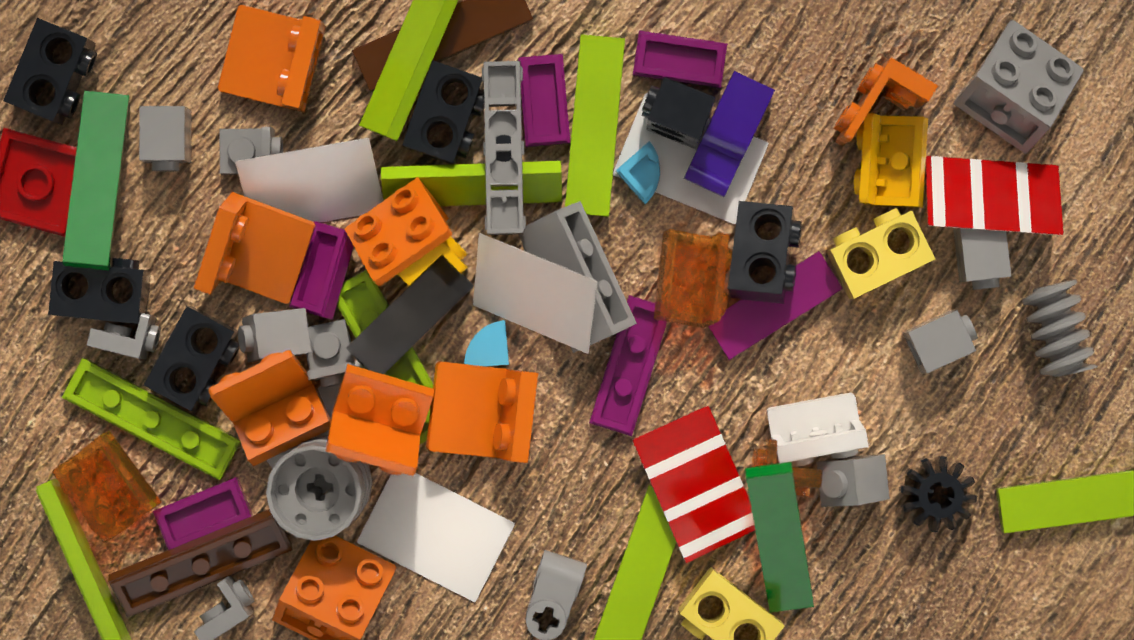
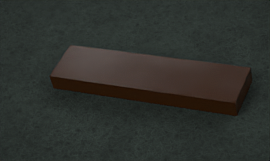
[352,0,533,92]
[108,509,293,618]

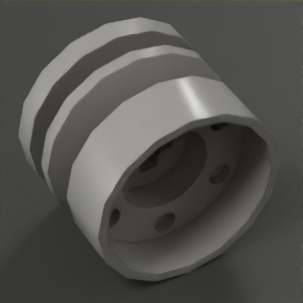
[266,436,373,541]

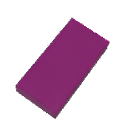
[632,30,728,89]
[518,54,570,148]
[289,221,354,320]
[153,477,253,550]

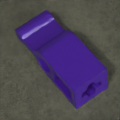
[683,71,775,198]

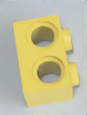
[826,208,935,299]
[678,567,784,640]

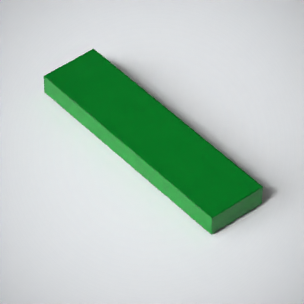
[62,90,130,270]
[745,462,814,613]

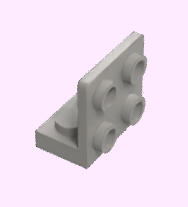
[953,20,1083,154]

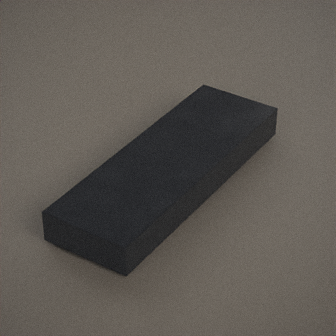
[346,255,474,374]

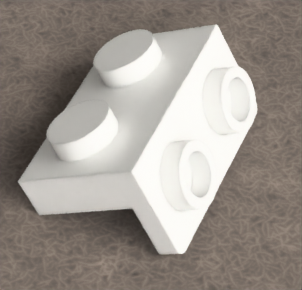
[766,393,869,467]

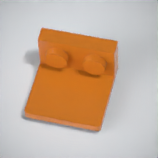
[218,5,326,113]
[833,57,938,146]
[344,177,452,286]
[194,192,316,304]
[208,350,331,467]
[426,361,538,463]
[326,364,434,476]
[272,535,396,640]

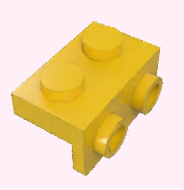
[854,113,928,208]
[397,237,468,286]

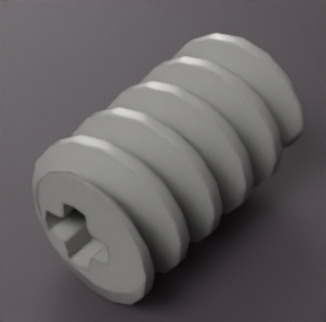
[1022,279,1098,377]

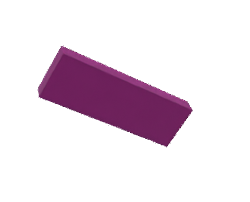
[705,251,843,360]
[589,295,672,436]

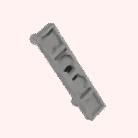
[482,61,526,235]

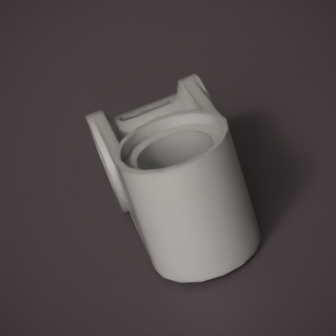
[525,550,587,640]

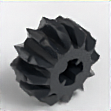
[899,456,977,532]

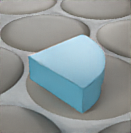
[615,141,660,205]
[464,320,509,367]

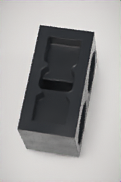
[3,18,97,125]
[402,60,484,164]
[642,77,715,149]
[728,201,802,304]
[48,258,151,324]
[144,306,240,411]

